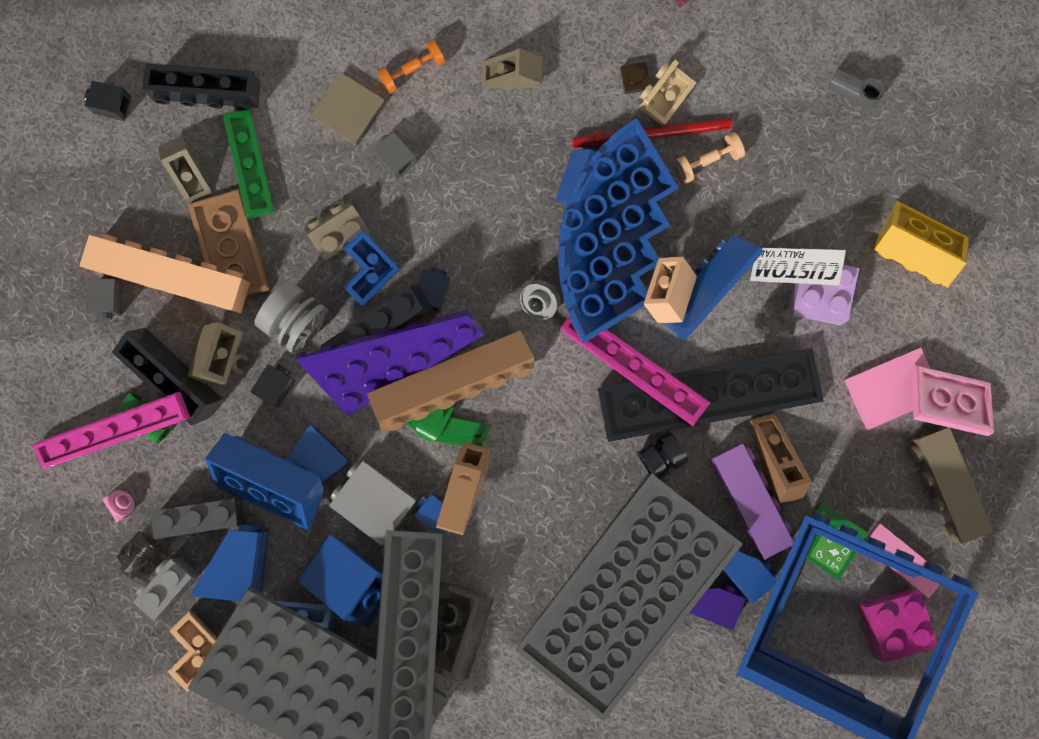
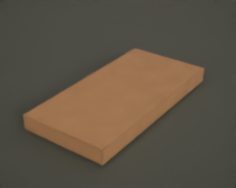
[188,189,270,298]

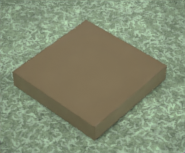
[311,72,386,146]

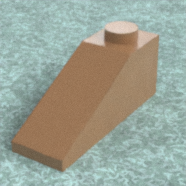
[749,413,811,505]

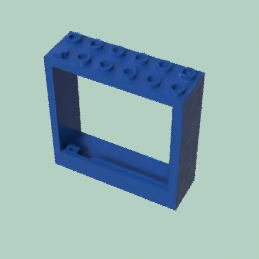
[736,512,978,739]

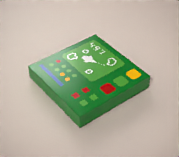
[790,502,868,580]

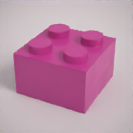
[858,589,937,663]

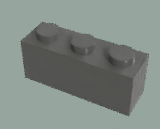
[150,498,245,539]

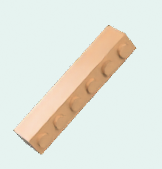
[79,233,251,313]

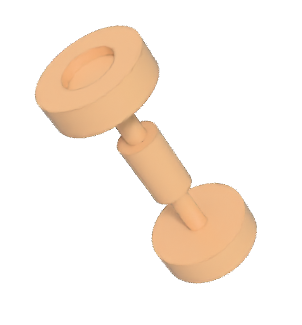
[674,132,745,184]

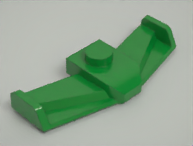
[406,406,491,447]

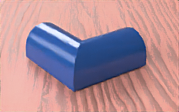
[343,229,401,307]

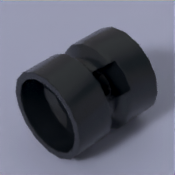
[637,432,689,479]

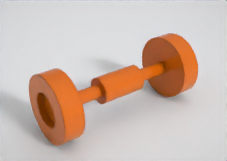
[377,39,445,94]

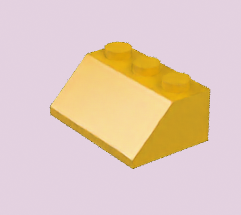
[874,200,969,288]

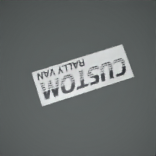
[750,248,846,285]

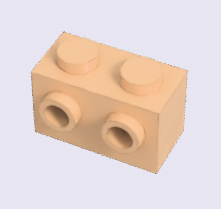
[644,257,697,323]

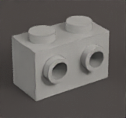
[133,557,200,621]

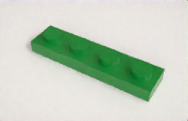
[223,110,274,219]

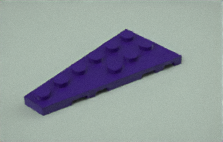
[296,310,484,416]

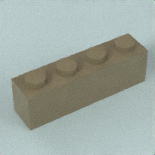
[910,427,994,544]

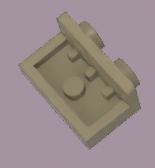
[304,200,370,261]

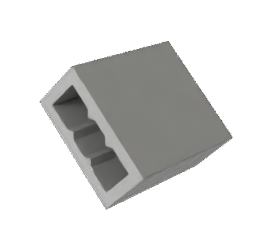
[329,461,418,546]

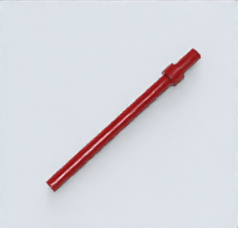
[572,118,732,148]

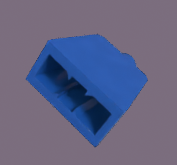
[287,425,352,484]

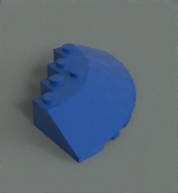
[558,118,679,344]

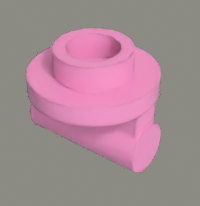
[103,490,134,523]

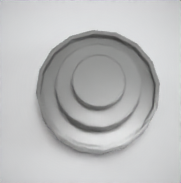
[520,280,560,320]

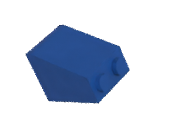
[192,523,270,601]
[298,535,383,627]

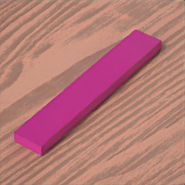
[561,317,710,426]
[32,392,191,469]

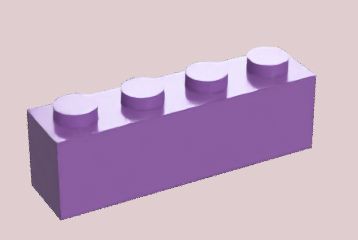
[709,444,794,559]

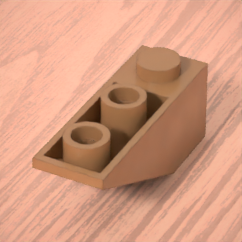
[436,442,490,535]

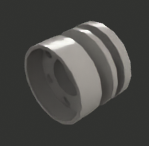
[254,280,328,354]

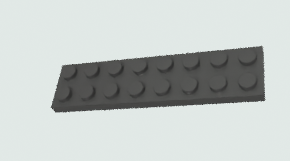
[370,530,443,739]

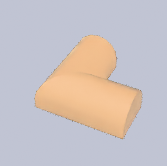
[168,610,218,692]

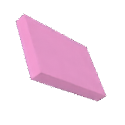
[844,348,931,430]
[912,366,994,436]

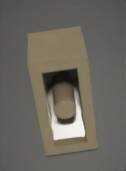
[482,48,542,89]
[158,135,212,204]

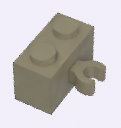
[187,322,249,386]

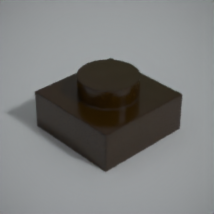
[620,62,651,94]

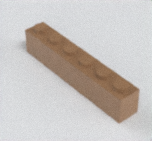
[367,330,534,432]

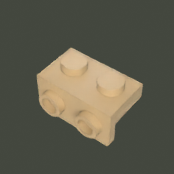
[638,59,696,126]

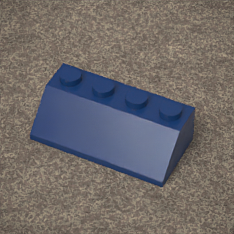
[663,235,764,341]
[205,433,323,531]

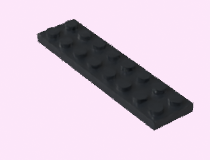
[597,348,824,442]

